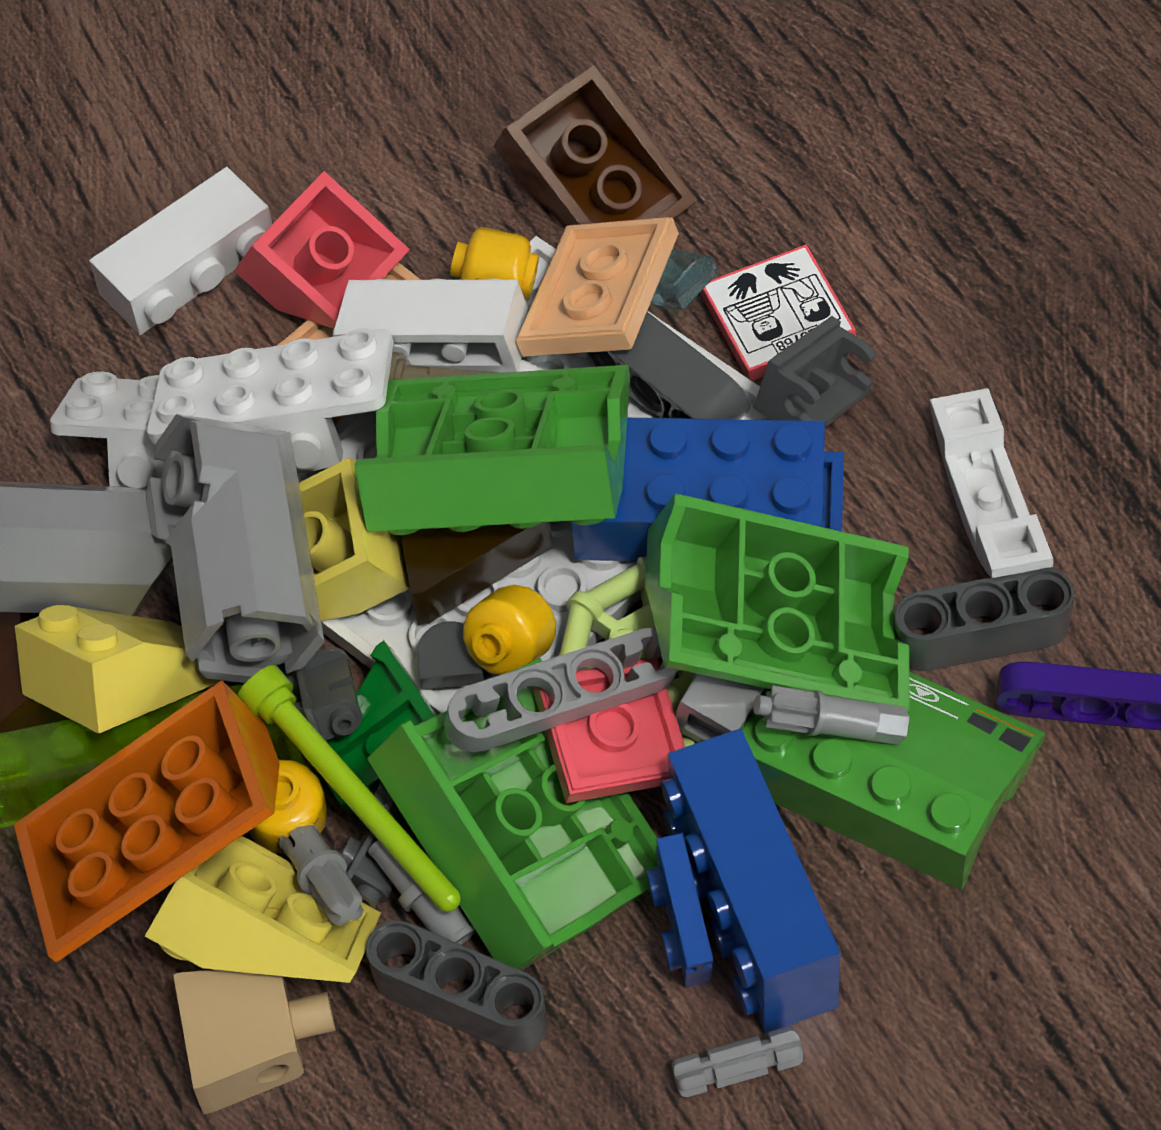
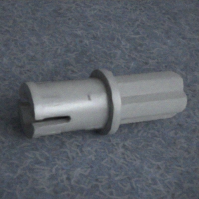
[278,824,364,926]

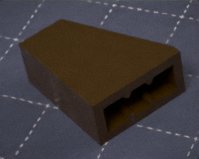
[401,521,560,626]

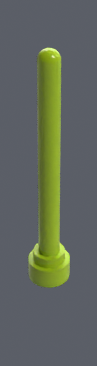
[237,665,461,912]

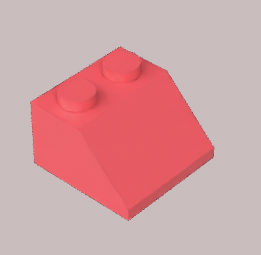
[234,171,410,328]

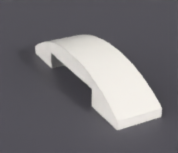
[930,388,1053,578]

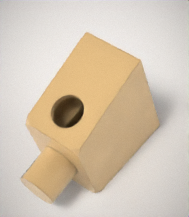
[173,970,336,1115]

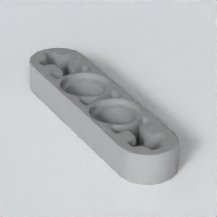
[444,628,678,752]

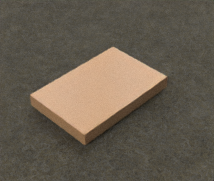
[515,217,679,357]

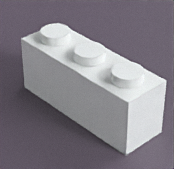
[89,167,272,335]
[333,278,529,373]

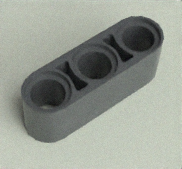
[586,312,750,419]
[894,568,1074,671]
[366,920,548,1053]

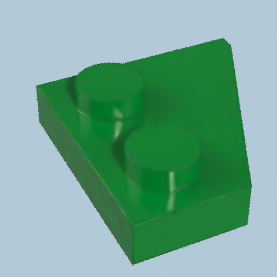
[324,640,437,813]

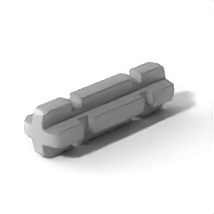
[672,1027,803,1097]

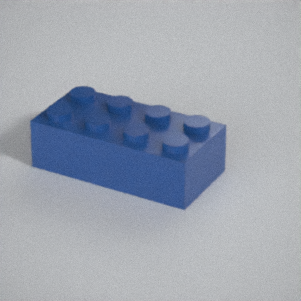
[571,417,825,561]
[661,728,841,1034]

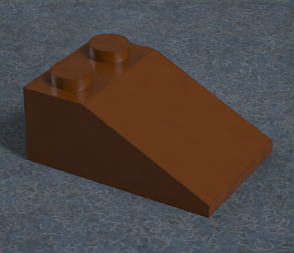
[493,64,698,227]

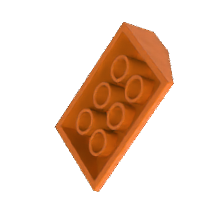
[13,680,280,963]

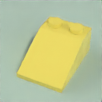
[299,457,409,621]
[15,605,224,734]
[145,836,381,983]

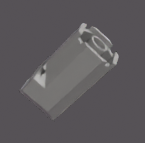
[146,414,325,683]
[0,481,173,616]

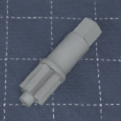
[753,685,910,745]

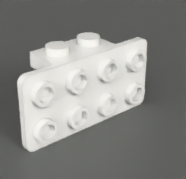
[147,329,394,473]
[50,372,165,490]

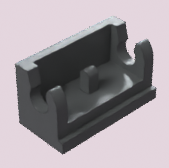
[753,316,876,427]

